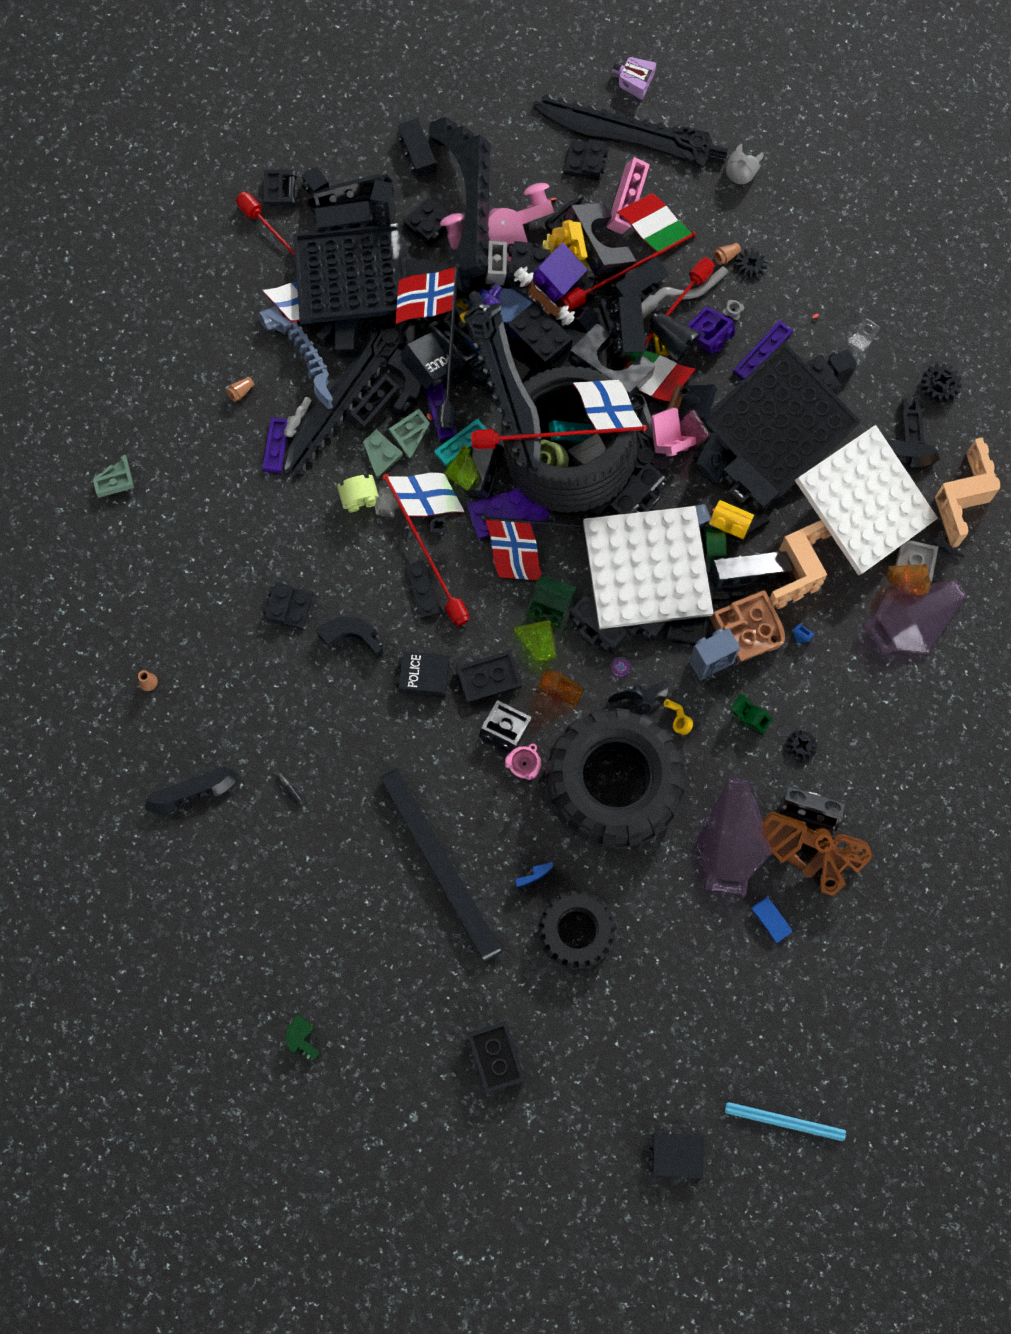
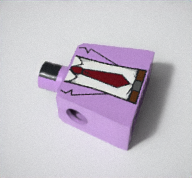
[612,57,656,100]

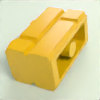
[709,500,754,539]

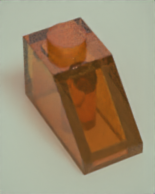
[886,564,931,595]
[537,670,584,706]

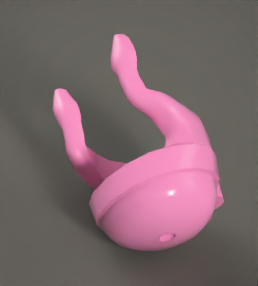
[505,744,541,780]

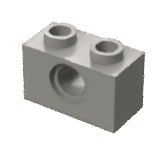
[485,241,507,285]

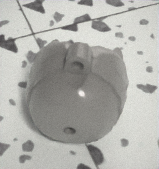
[726,144,763,184]

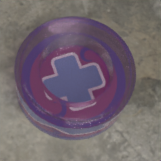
[611,657,631,677]

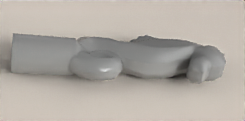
[284,397,312,437]

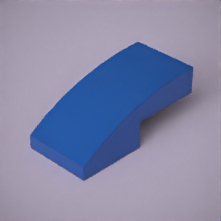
[515,862,553,889]
[751,897,792,943]

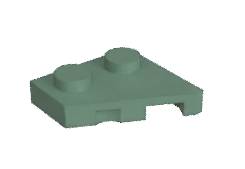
[389,409,430,459]
[363,430,403,480]
[93,455,134,498]

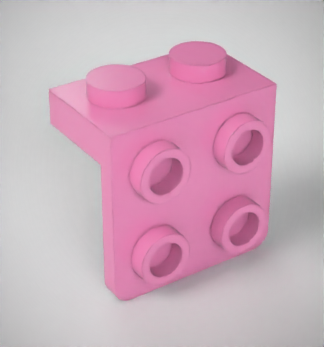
[651,408,696,456]

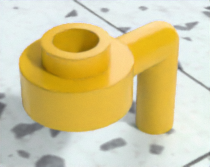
[664,699,693,735]

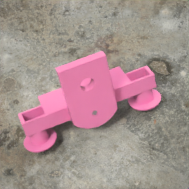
[440,183,554,262]

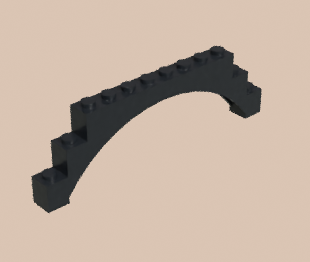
[427,116,491,322]

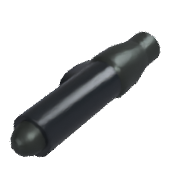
[276,773,303,805]

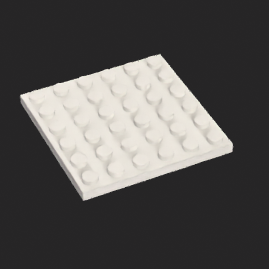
[795,425,938,575]
[583,506,714,629]

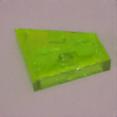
[444,444,478,491]
[514,620,557,662]

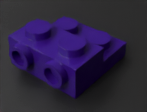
[687,306,736,355]

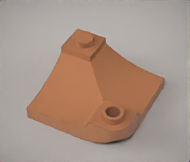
[709,590,785,663]

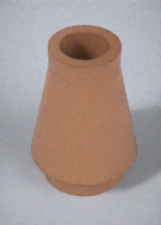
[713,243,741,265]
[226,377,254,402]
[138,670,158,691]

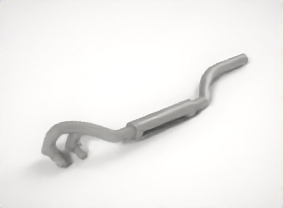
[598,266,728,368]

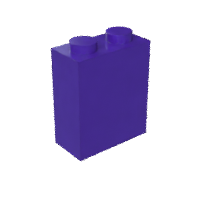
[533,243,587,302]

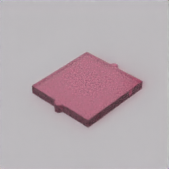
[679,410,710,453]

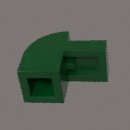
[704,528,726,571]
[730,694,772,735]
[286,1015,321,1060]

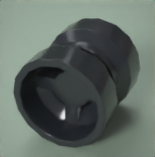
[630,393,645,417]

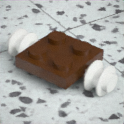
[514,267,575,326]

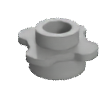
[723,300,744,320]

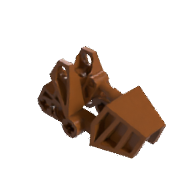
[752,811,872,896]

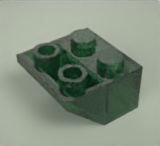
[526,575,576,629]

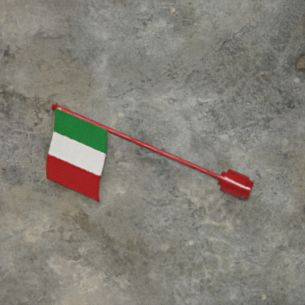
[558,193,696,311]
[622,257,715,402]

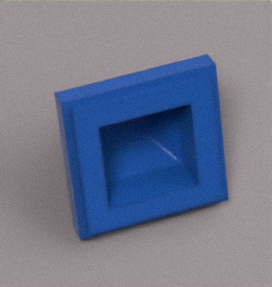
[793,624,814,642]

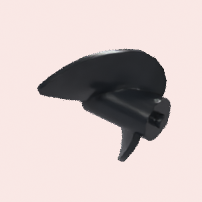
[608,680,668,716]

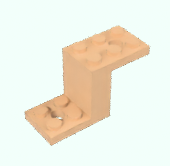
[935,438,1000,548]
[769,520,831,609]

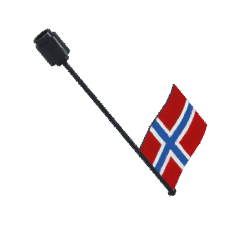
[396,263,460,430]
[482,515,584,581]

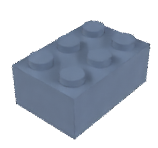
[689,628,741,681]

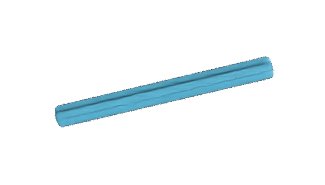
[725,1102,846,1141]

